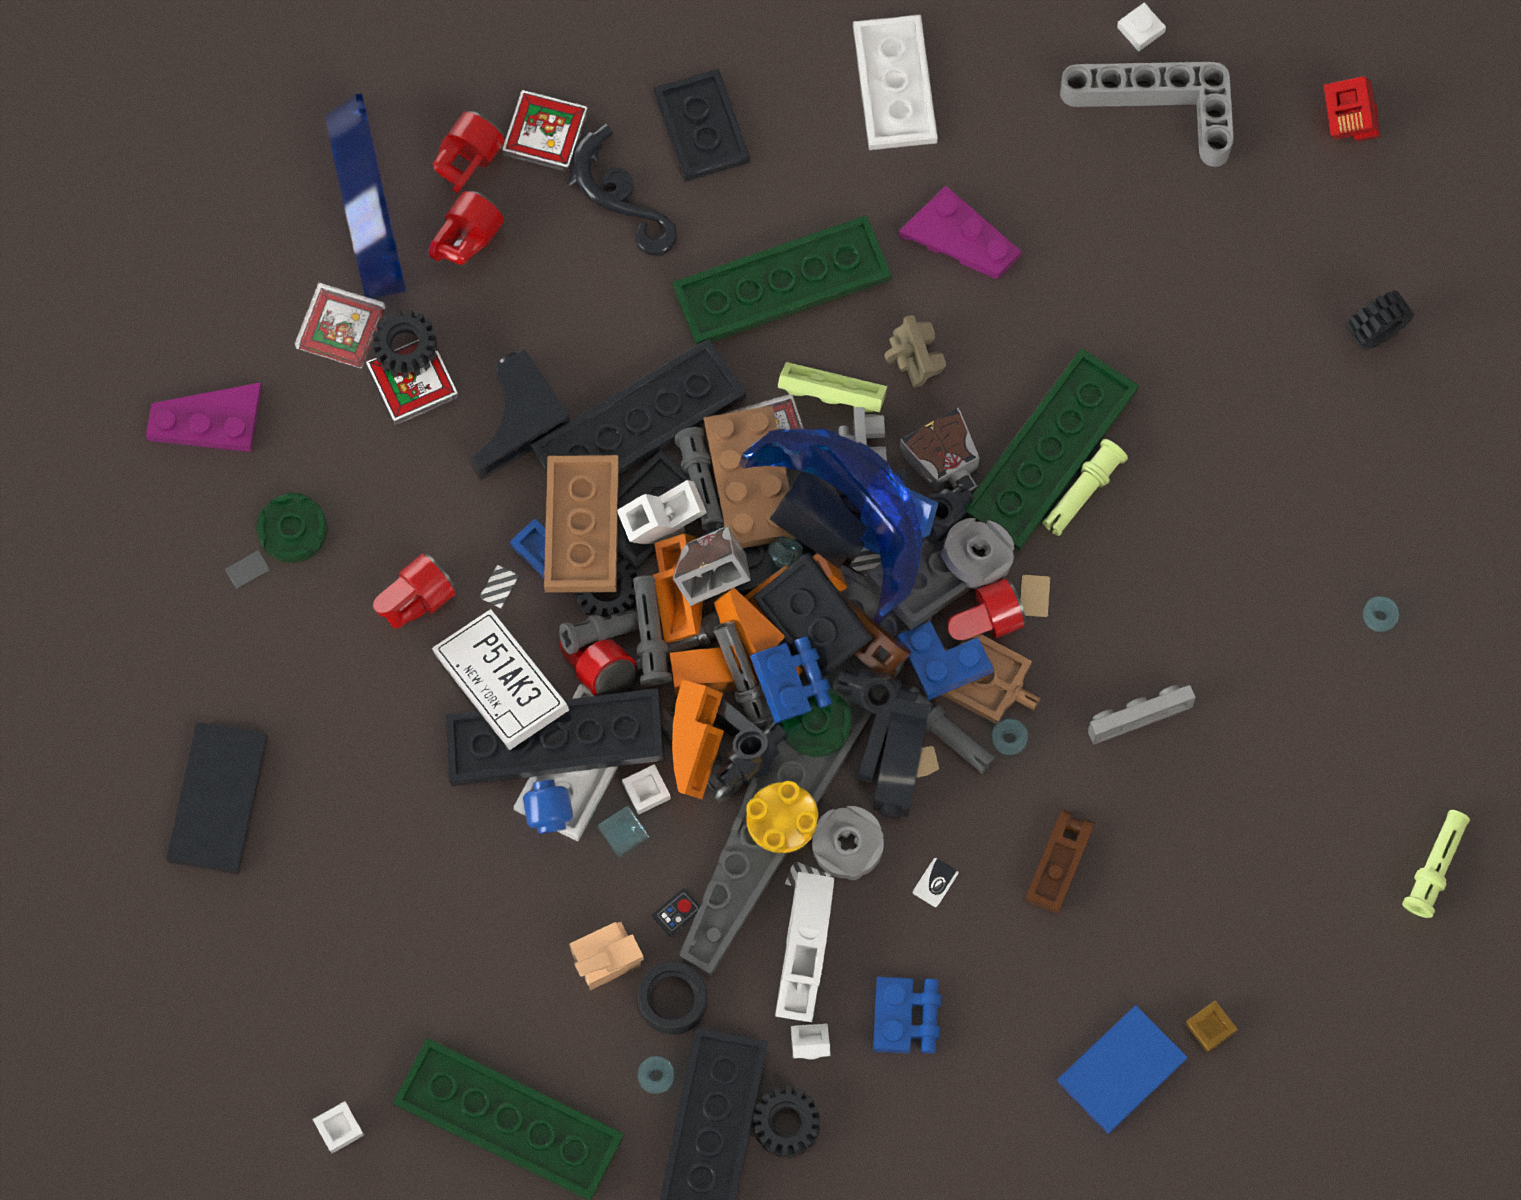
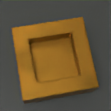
[1185,1000,1238,1053]

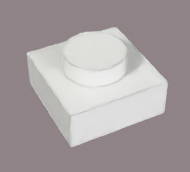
[1117,3,1166,51]
[622,764,671,815]
[791,1024,830,1059]
[313,1101,364,1154]

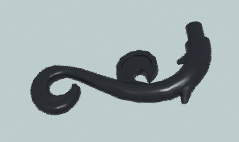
[567,123,677,256]

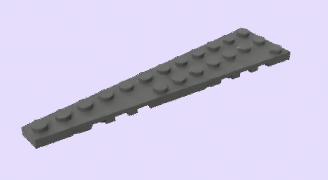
[679,565,932,977]

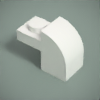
[617,480,707,544]

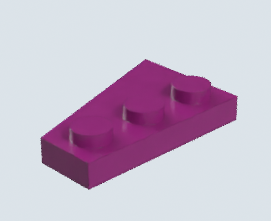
[898,186,1022,280]
[146,382,262,452]

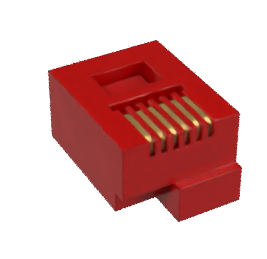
[1323,76,1381,142]

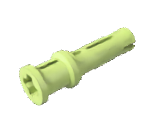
[1042,439,1128,536]
[1402,810,1470,918]

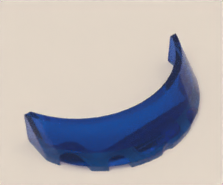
[325,93,406,300]
[739,428,922,626]

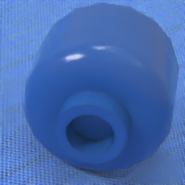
[523,779,573,834]

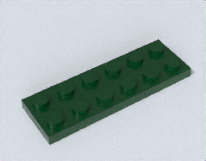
[672,215,891,346]
[965,348,1139,552]
[393,1038,624,1200]

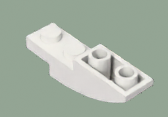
[775,872,834,1022]

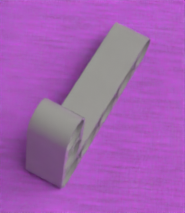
[1060,62,1233,167]

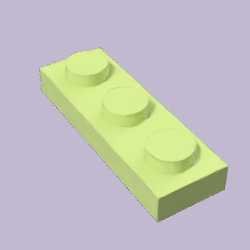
[777,362,887,412]

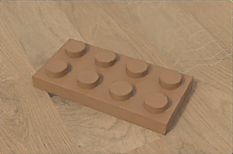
[704,405,796,548]
[544,455,619,592]

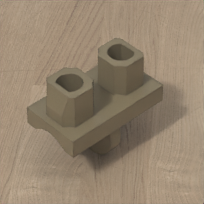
[884,315,946,387]

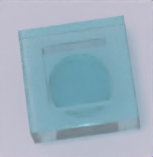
[598,806,648,857]

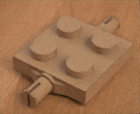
[942,634,1041,725]

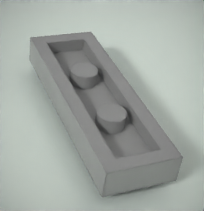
[1088,685,1196,745]

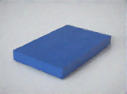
[1057,1005,1188,1135]

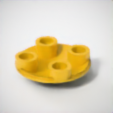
[746,781,818,853]

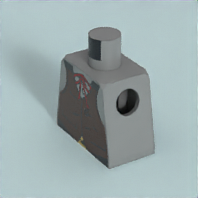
[900,408,979,495]
[673,527,750,606]

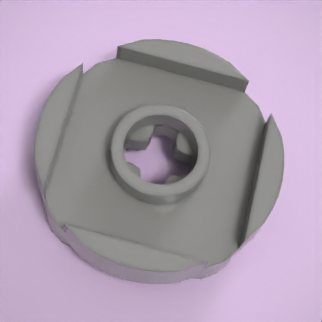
[941,518,1014,589]
[812,806,884,880]

